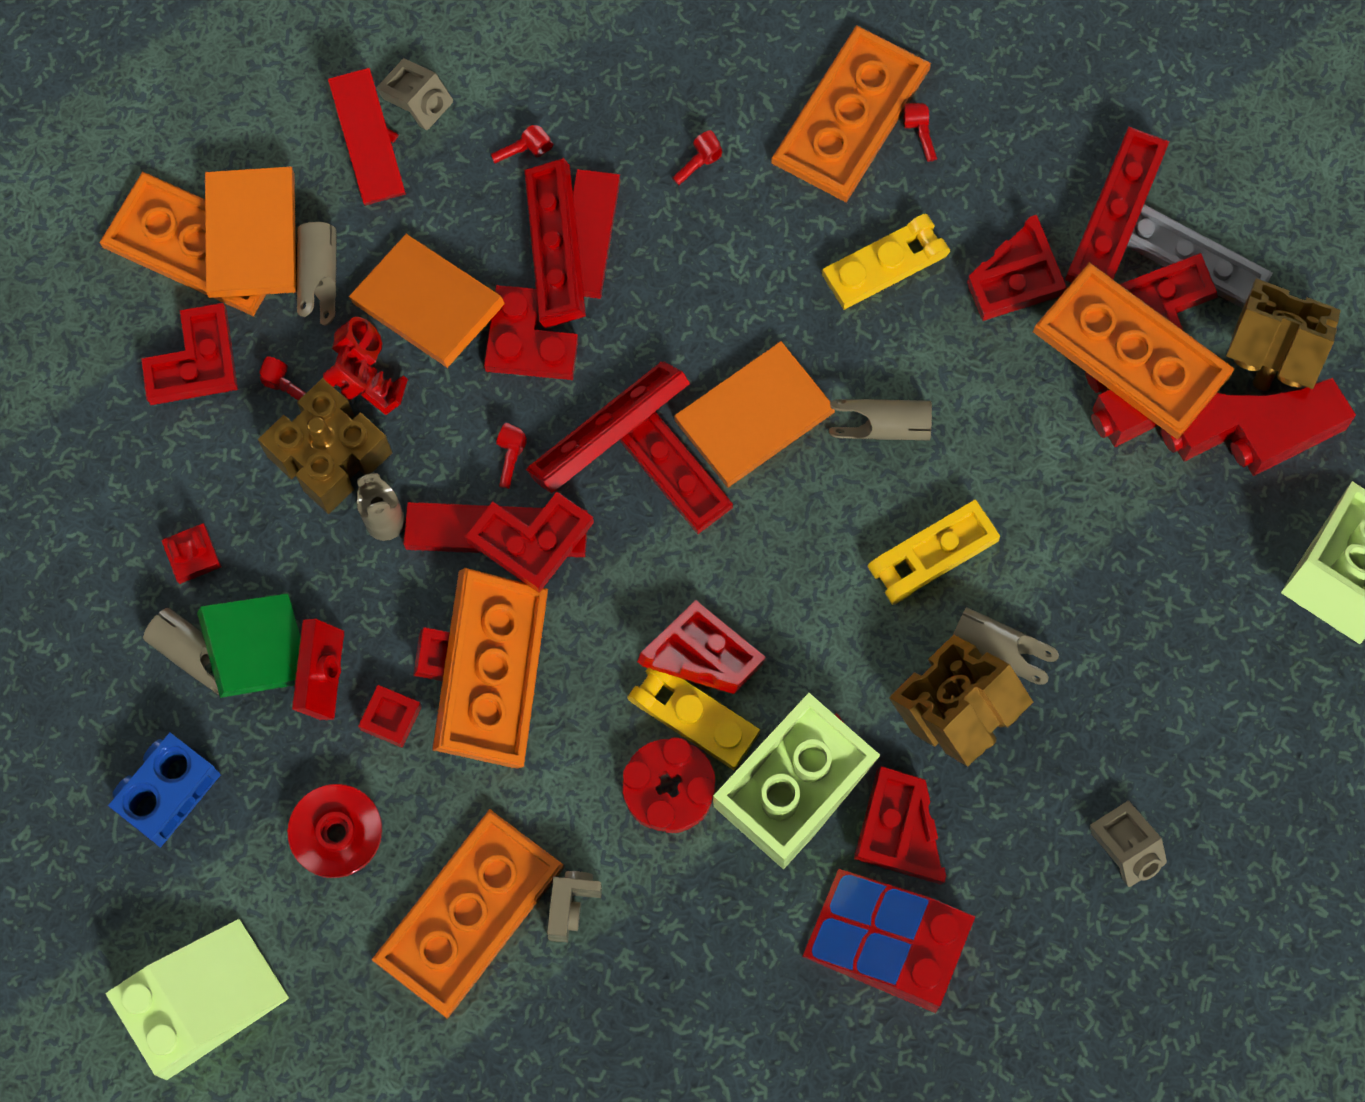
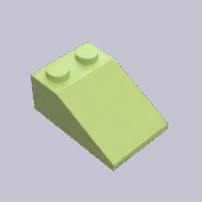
[1281,481,1365,644]
[713,693,880,870]
[105,919,289,1080]

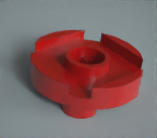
[623,737,715,833]

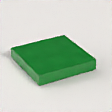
[197,594,301,698]

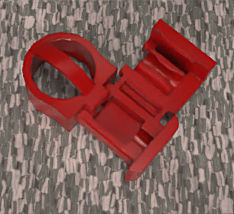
[323,317,408,415]

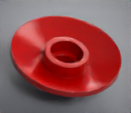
[287,784,382,878]

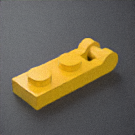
[822,214,950,310]
[867,499,1000,605]
[627,668,760,770]

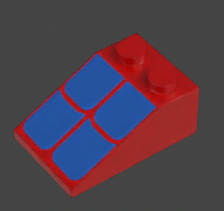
[802,869,975,1013]

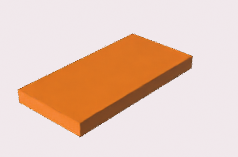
[771,25,931,203]
[99,171,266,316]
[1033,262,1235,440]
[432,568,548,769]
[372,809,564,1019]

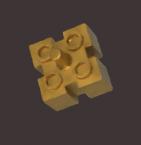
[1226,278,1341,391]
[258,378,392,515]
[889,635,1033,767]

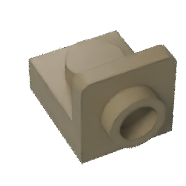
[376,58,453,130]
[1090,800,1167,887]
[547,871,602,943]

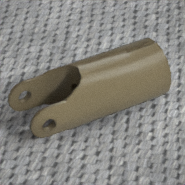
[296,222,337,326]
[829,399,932,441]
[357,473,405,541]
[953,607,1059,685]
[143,608,219,695]

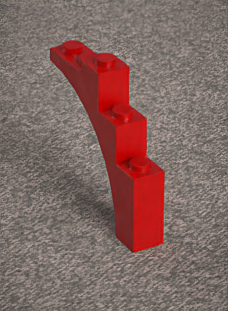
[1085,371,1356,476]

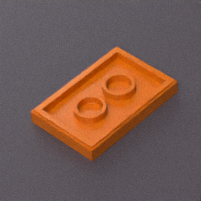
[205,166,296,298]
[349,234,505,368]
[674,341,835,488]

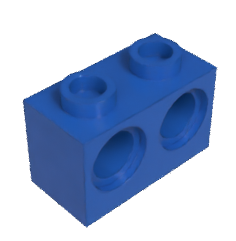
[108,732,221,848]

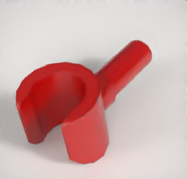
[903,103,937,162]
[491,125,553,163]
[672,130,722,186]
[259,356,306,401]
[496,423,527,489]

